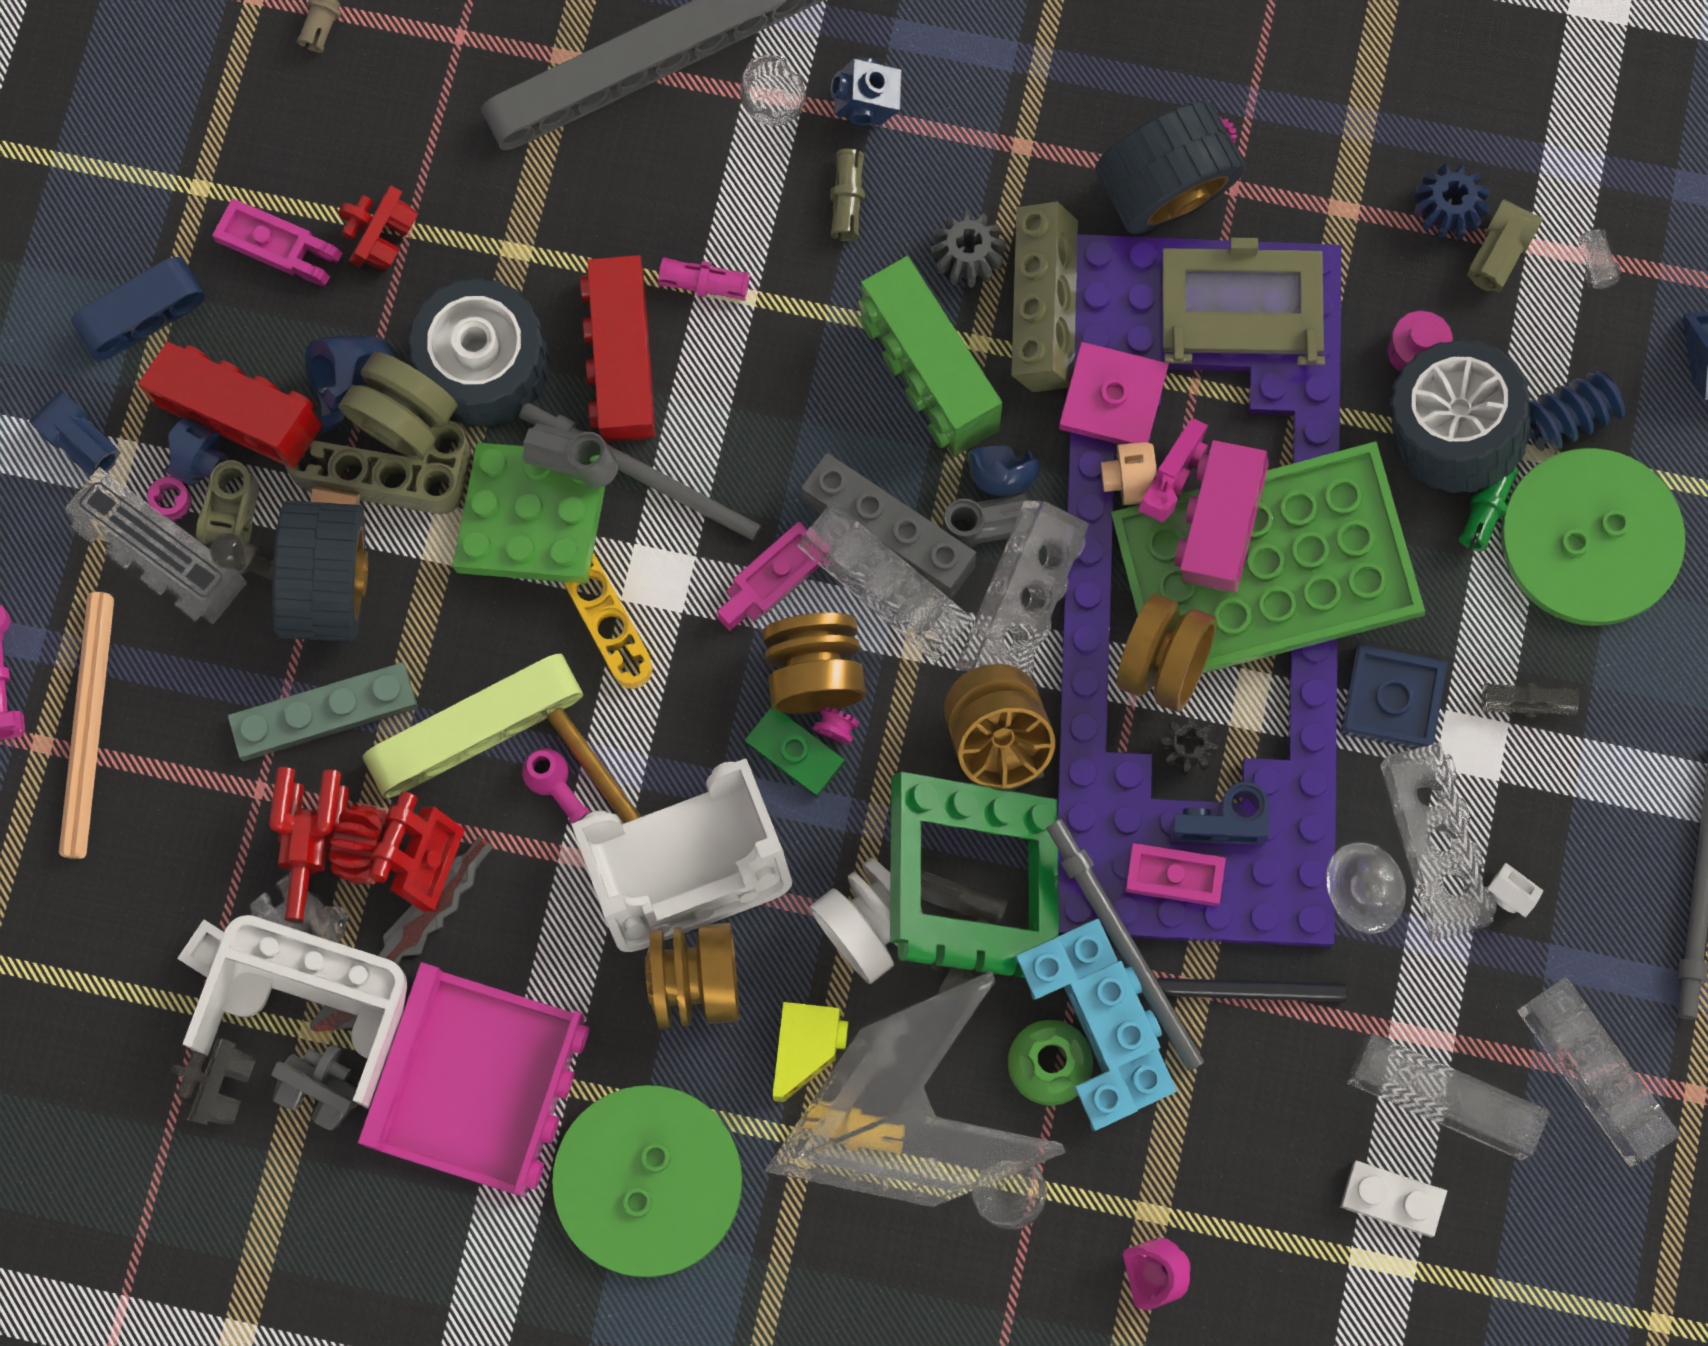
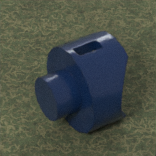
[164,417,228,486]

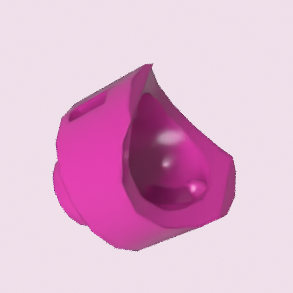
[1387,311,1453,372]
[1123,1237,1190,1310]

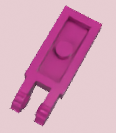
[212,198,342,287]

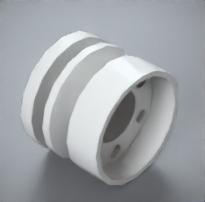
[809,858,923,984]

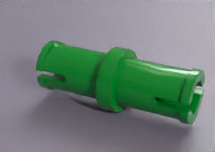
[1459,467,1518,552]

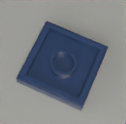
[1340,644,1448,752]

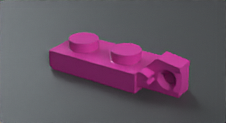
[1138,419,1208,523]
[717,521,830,631]

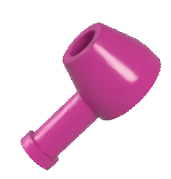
[522,748,591,824]

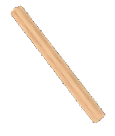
[59,592,114,859]

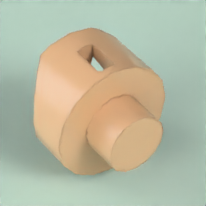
[1100,442,1157,505]

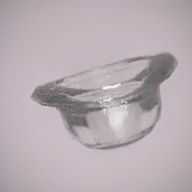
[1326,842,1406,935]

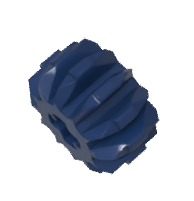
[1414,163,1490,240]

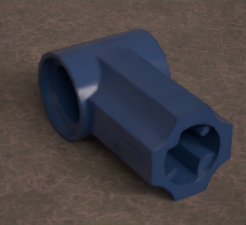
[29,390,121,479]

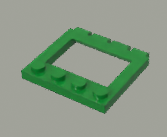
[890,772,1059,978]

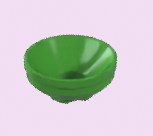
[1008,1020,1093,1106]

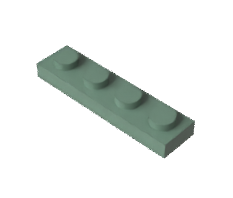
[228,662,418,761]

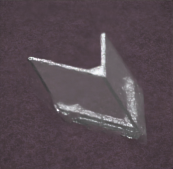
[764,971,1066,1207]

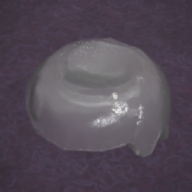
[740,55,806,126]
[972,1157,1047,1230]

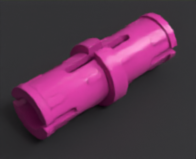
[658,257,750,301]

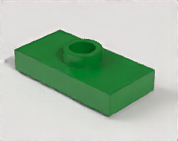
[744,707,845,798]

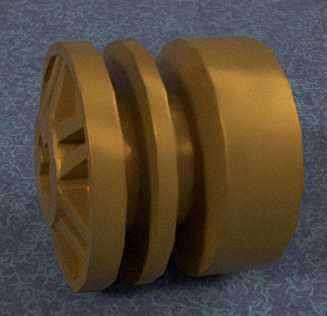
[762,613,866,714]
[645,923,739,1029]

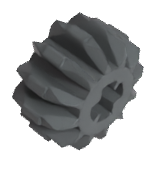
[931,210,1006,288]

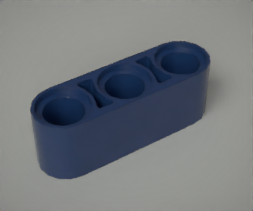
[71,257,205,361]

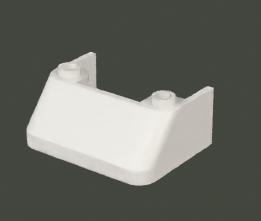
[183,915,407,1109]

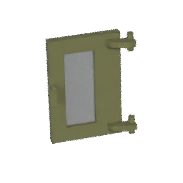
[1162,237,1325,365]

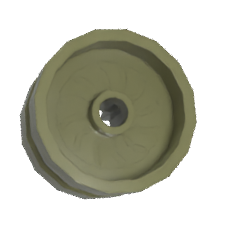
[338,351,457,461]

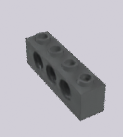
[801,453,976,603]

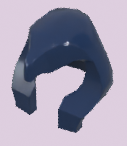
[305,335,400,435]

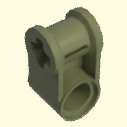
[196,460,259,552]

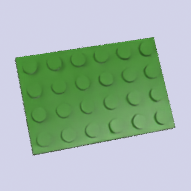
[1111,441,1425,674]

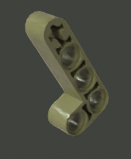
[285,420,471,514]

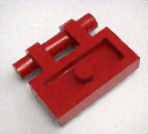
[368,792,465,911]

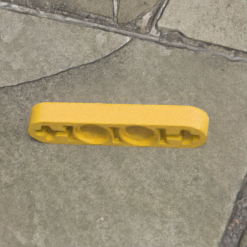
[563,552,653,689]

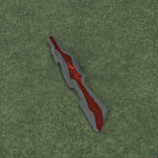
[310,836,493,1032]

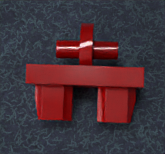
[338,186,418,272]

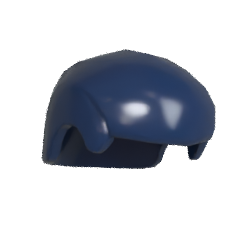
[968,445,1040,498]

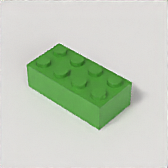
[858,256,1002,457]

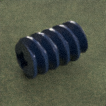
[1529,370,1626,451]

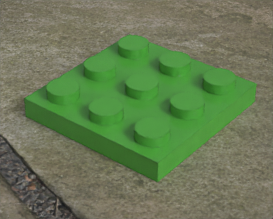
[452,443,605,584]

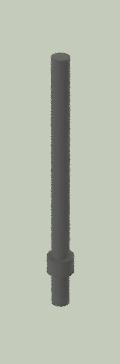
[519,403,762,541]
[1677,763,1708,1020]
[1046,818,1204,1071]

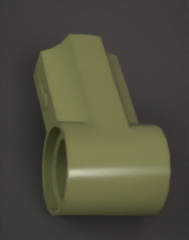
[1466,199,1543,292]

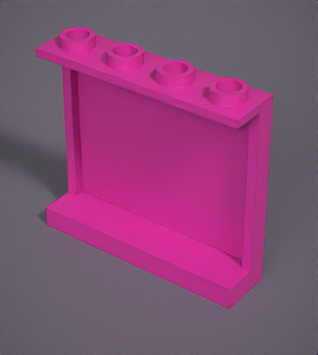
[358,962,589,1198]

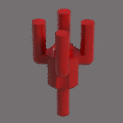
[269,767,349,923]

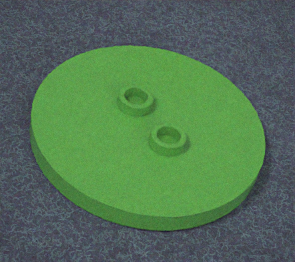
[1501,448,1685,626]
[552,1085,742,1278]

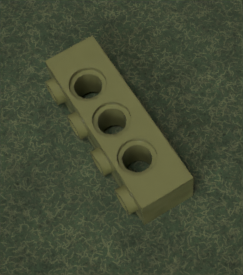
[1011,201,1078,392]

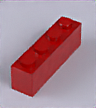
[580,255,656,442]
[138,341,323,469]

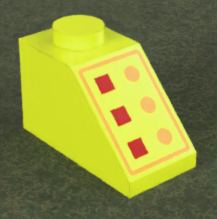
[773,1002,848,1102]

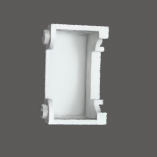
[571,758,792,952]

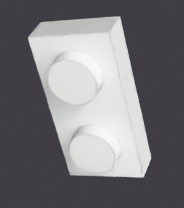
[1340,1161,1447,1237]

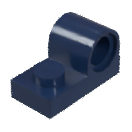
[1171,781,1269,845]

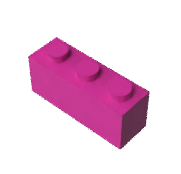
[1175,440,1269,593]

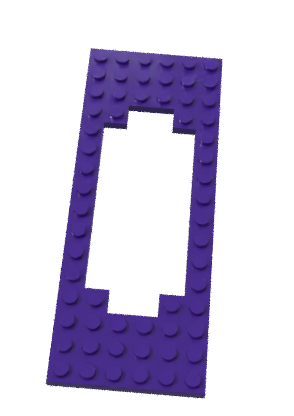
[1057,234,1342,947]

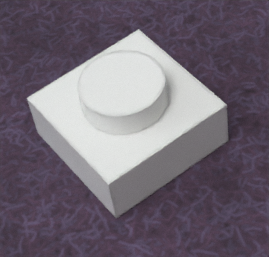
[1488,863,1543,918]
[177,920,224,977]

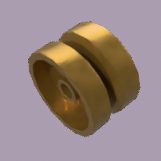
[1116,594,1217,712]

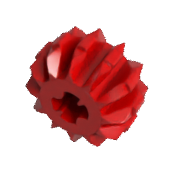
[328,805,388,885]

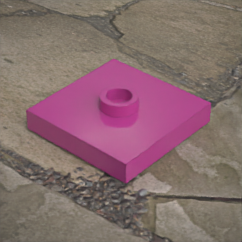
[1059,342,1169,445]

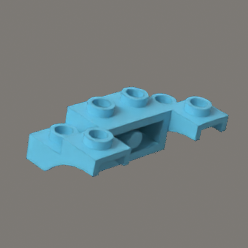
[1014,918,1177,1131]

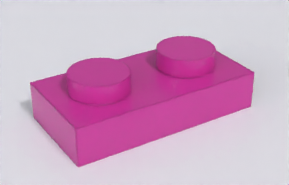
[1125,843,1226,907]

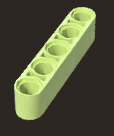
[363,654,583,799]

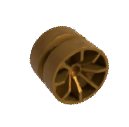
[944,664,1055,789]

